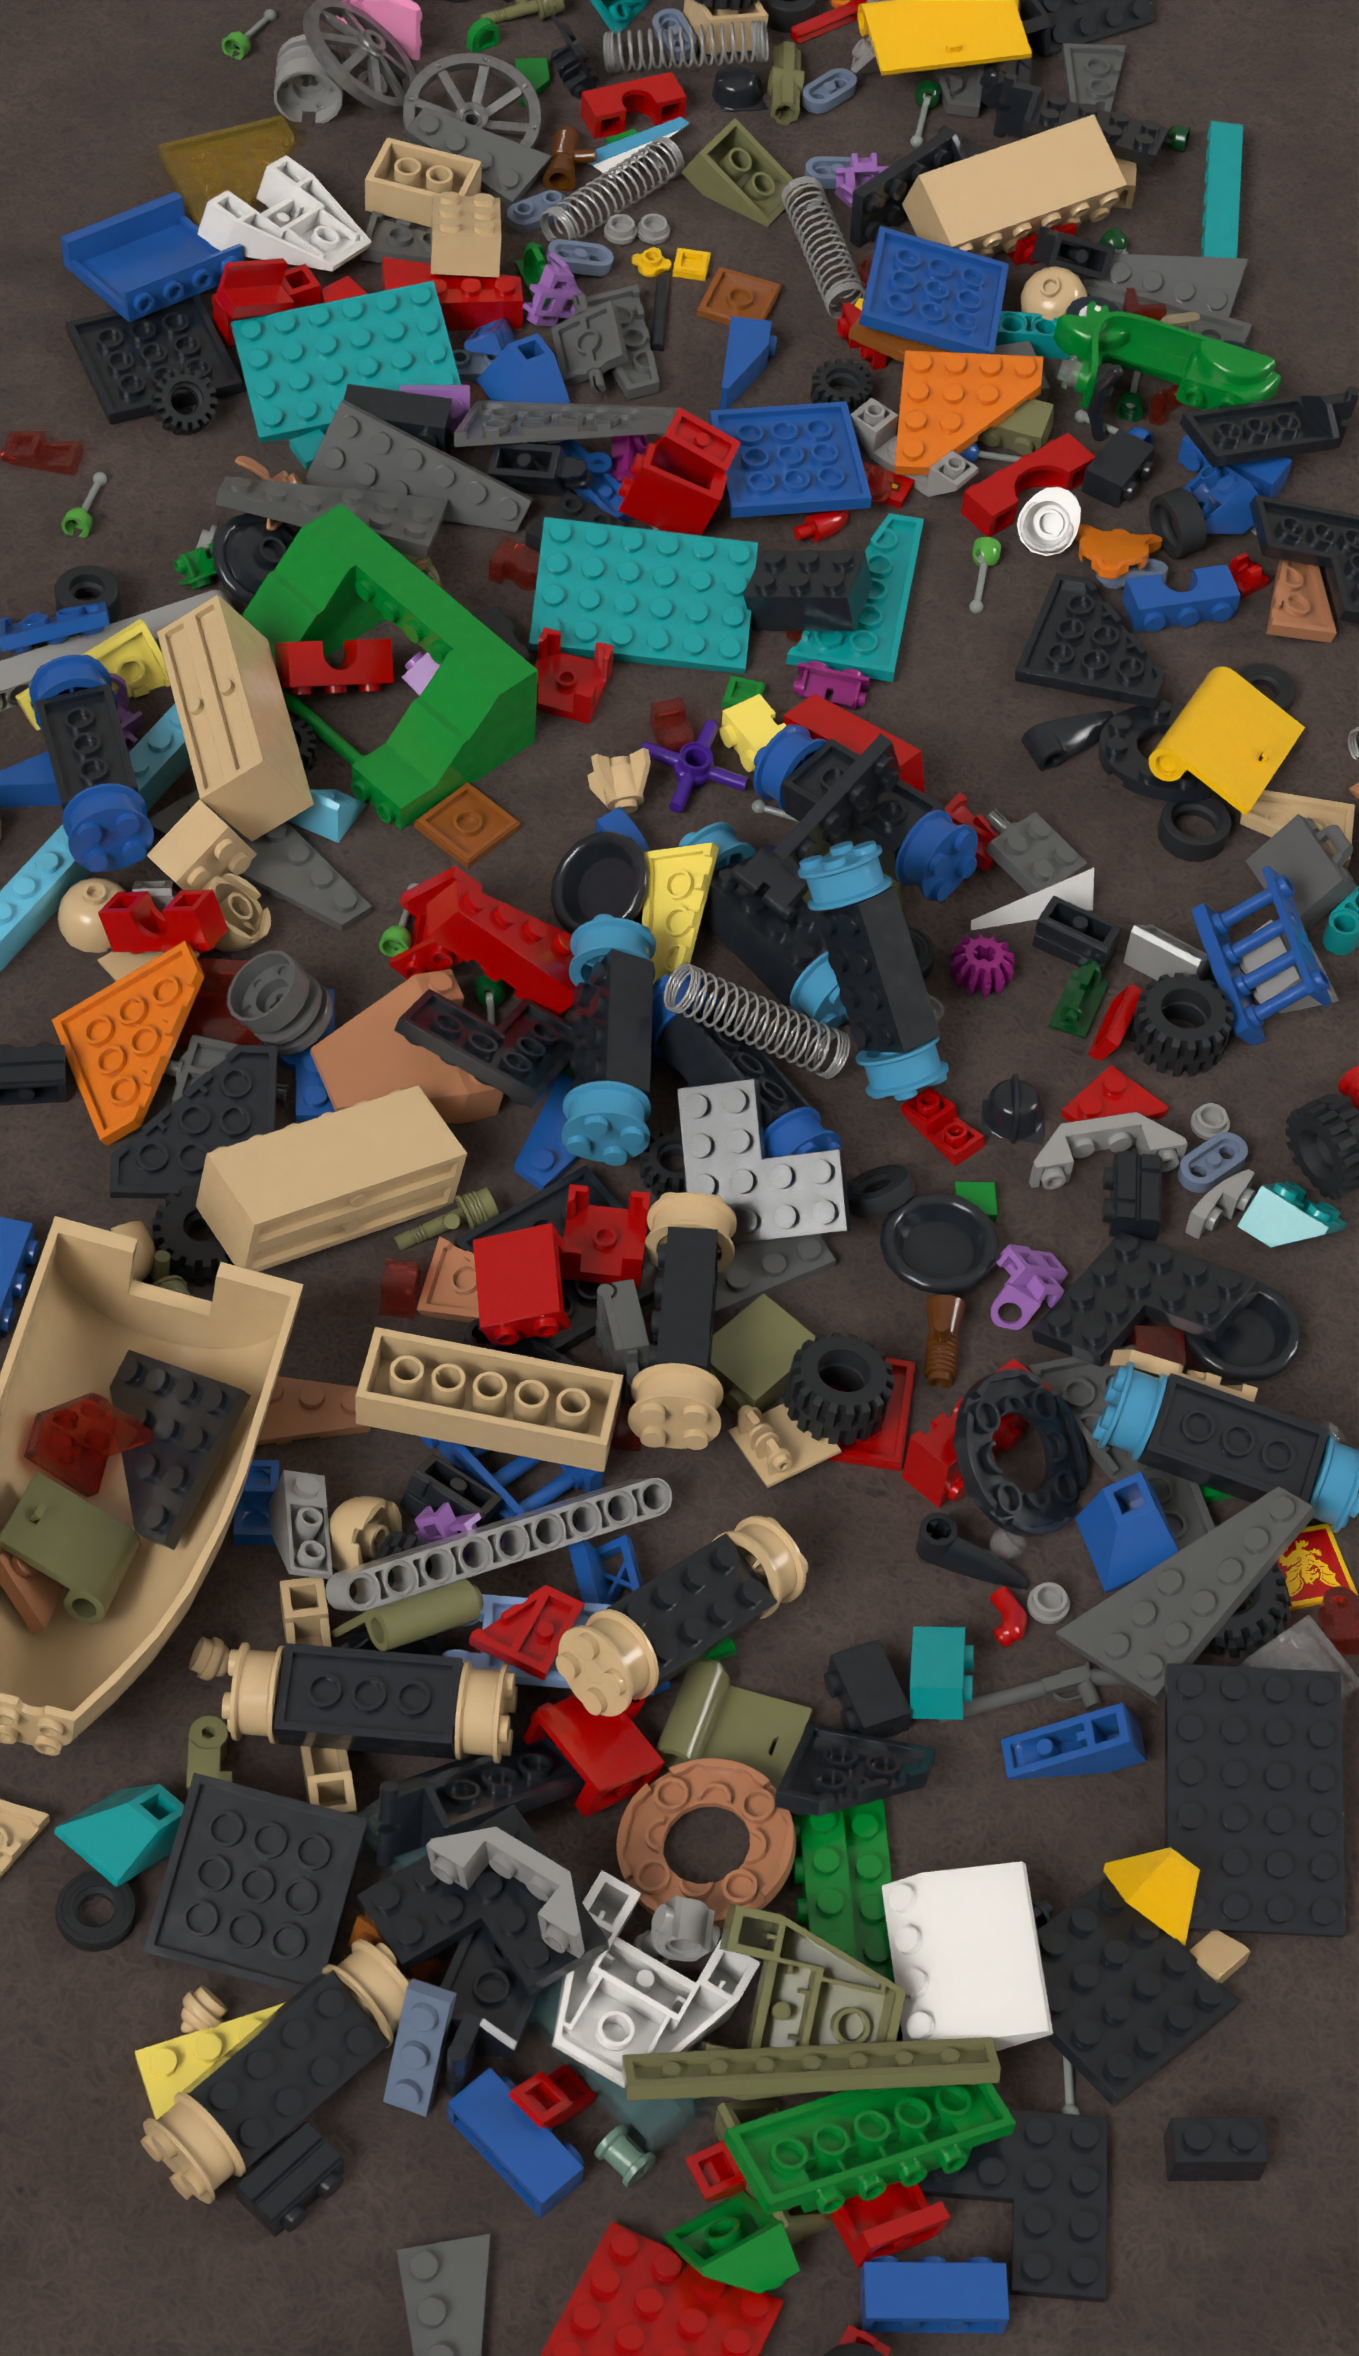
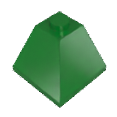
[662,2190,800,2294]

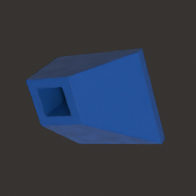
[476,333,570,404]
[1183,464,1259,534]
[1075,1471,1180,1593]

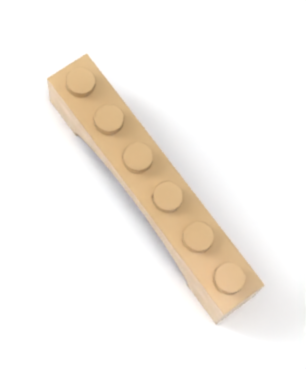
[280,1577,357,1816]

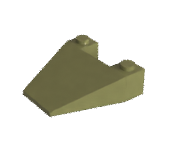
[698,1903,906,2101]

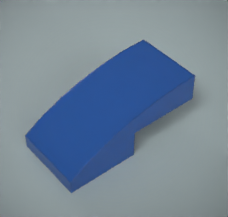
[233,1460,279,1546]

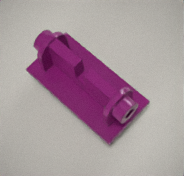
[611,435,648,484]
[793,661,870,710]

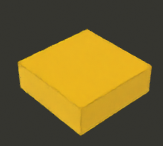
[672,248,711,281]

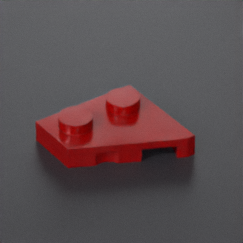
[1061,1065,1169,1122]

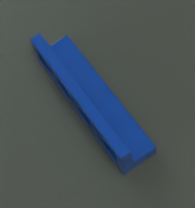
[568,1535,671,1699]

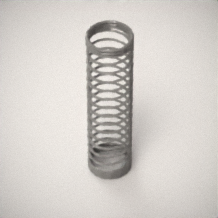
[603,20,769,74]
[540,136,684,242]
[781,176,865,319]
[664,963,850,1079]

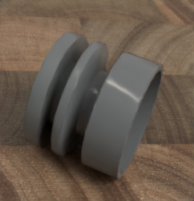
[227,950,333,1055]

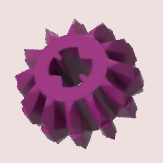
[949,932,1015,999]

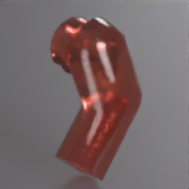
[1148,385,1182,426]

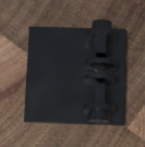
[550,14,600,99]

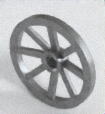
[303,0,417,114]
[403,53,541,149]

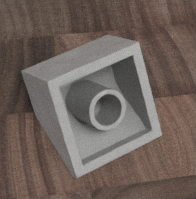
[1239,919,1339,1013]

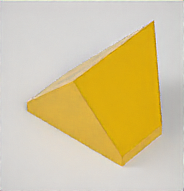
[1103,1847,1200,1946]

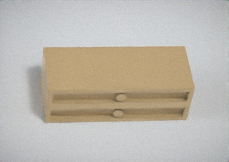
[902,114,1127,258]
[157,595,314,842]
[196,1085,467,1272]

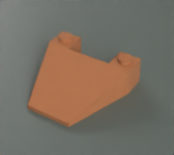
[310,969,504,1124]

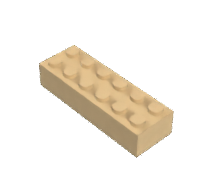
[356,1327,623,1472]

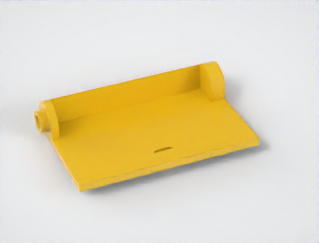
[857,0,1032,76]
[1149,666,1305,816]

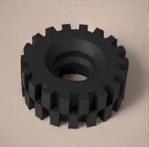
[1285,1093,1359,1200]
[152,1183,234,1287]
[1205,1562,1292,1658]

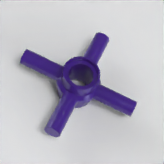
[641,720,749,813]

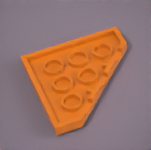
[895,350,1043,476]
[52,941,204,1146]

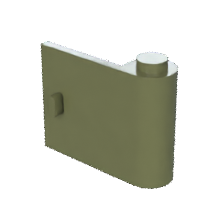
[0,1471,141,1624]
[330,1579,484,1651]
[655,1659,813,1790]

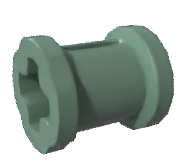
[594,2124,656,2188]

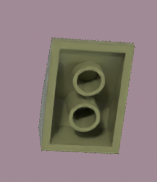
[681,118,804,227]

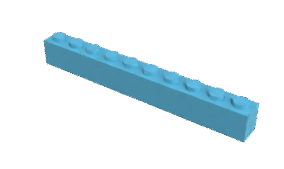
[0,704,191,972]

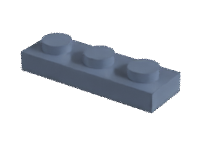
[383,1978,457,2117]

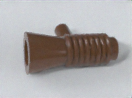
[543,126,597,192]
[924,1295,966,1388]

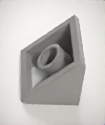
[1123,924,1211,981]

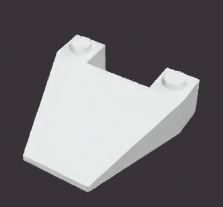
[197,155,372,271]
[552,1870,760,2089]

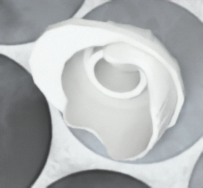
[1017,487,1081,556]

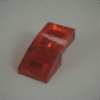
[0,431,84,476]

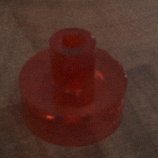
[864,465,893,503]

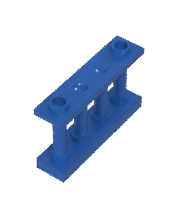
[1191,866,1332,1046]
[419,1436,603,1521]

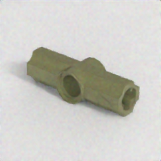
[767,41,805,125]

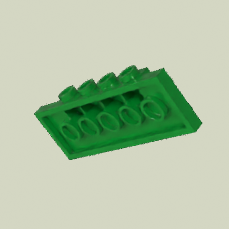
[792,1799,895,1983]
[723,2083,1016,2216]

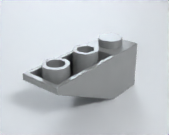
[269,1470,333,1579]

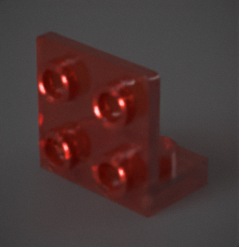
[180,958,260,1049]
[24,1392,154,1498]

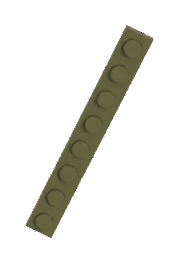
[622,2037,1001,2101]

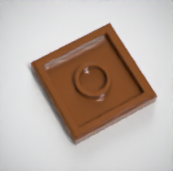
[697,267,782,325]
[414,782,521,869]

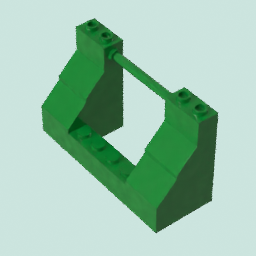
[242,504,538,830]

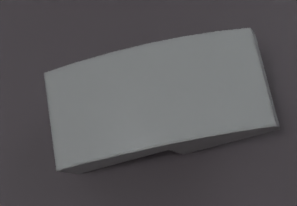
[1185,1169,1256,1240]

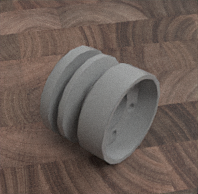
[274,34,345,123]

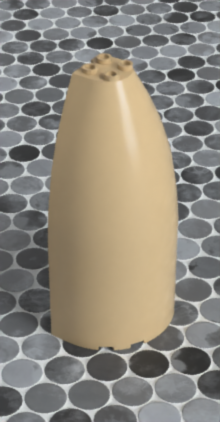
[0,1216,303,1756]

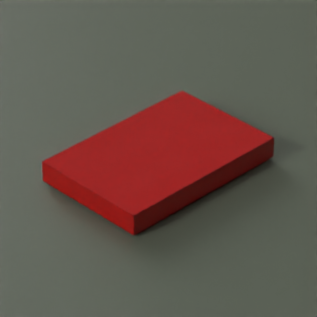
[827,1357,916,1471]

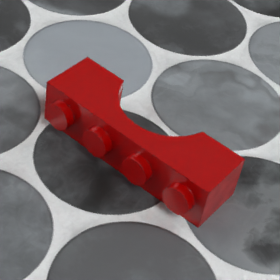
[961,433,1096,537]

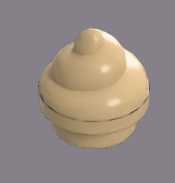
[189,1637,230,1681]
[181,1985,228,2034]

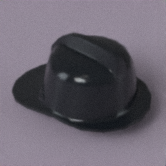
[712,64,768,112]
[981,1074,1044,1145]

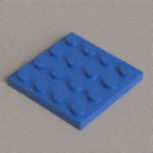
[859,226,1009,354]
[709,401,872,518]

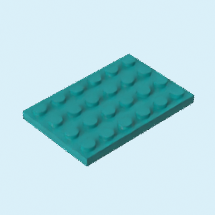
[231,281,461,443]
[529,517,758,674]

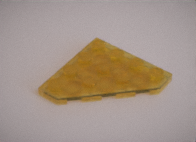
[158,115,294,227]

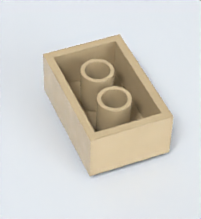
[365,137,482,227]
[431,191,501,278]

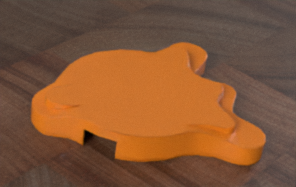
[1075,524,1162,579]

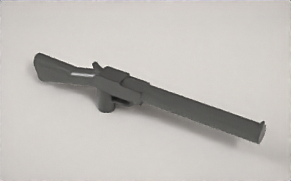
[937,1661,1126,1725]

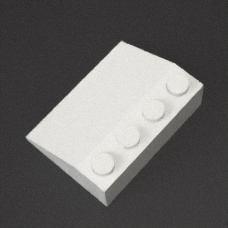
[882,1861,1053,2051]

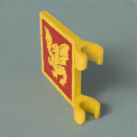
[1246,1523,1358,1611]

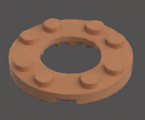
[616,1758,796,1928]

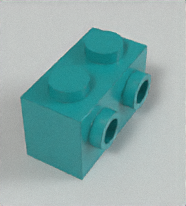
[910,1626,974,1720]

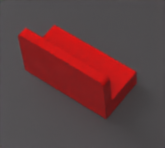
[216,258,294,318]

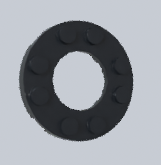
[1098,700,1214,802]
[953,1369,1088,1537]

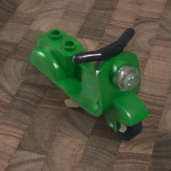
[1053,296,1281,442]

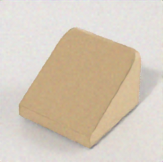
[1189,1931,1251,1983]

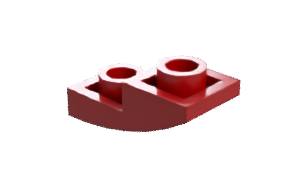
[836,302,887,370]
[901,1087,984,1166]

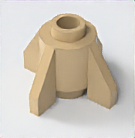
[587,748,651,814]

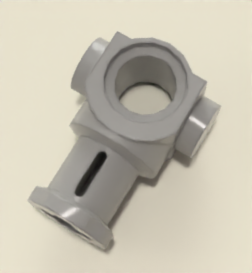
[632,1895,720,1965]

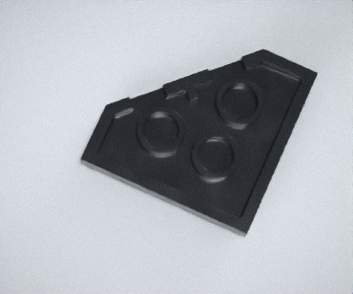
[775,1723,936,1816]

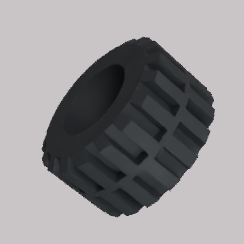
[1130,973,1234,1077]
[784,1332,895,1445]

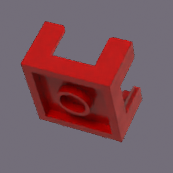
[534,627,614,724]
[560,1184,651,1287]

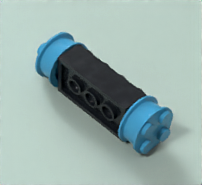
[679,822,849,1035]
[798,841,949,1101]
[561,914,656,1166]
[1091,1361,1359,1533]

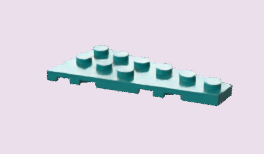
[786,513,924,682]

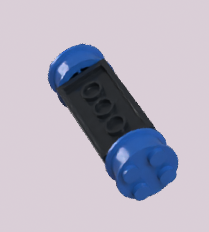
[29,655,154,872]
[753,724,978,902]
[651,972,843,1158]

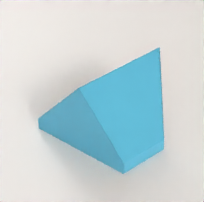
[288,789,367,843]

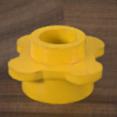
[632,247,671,278]

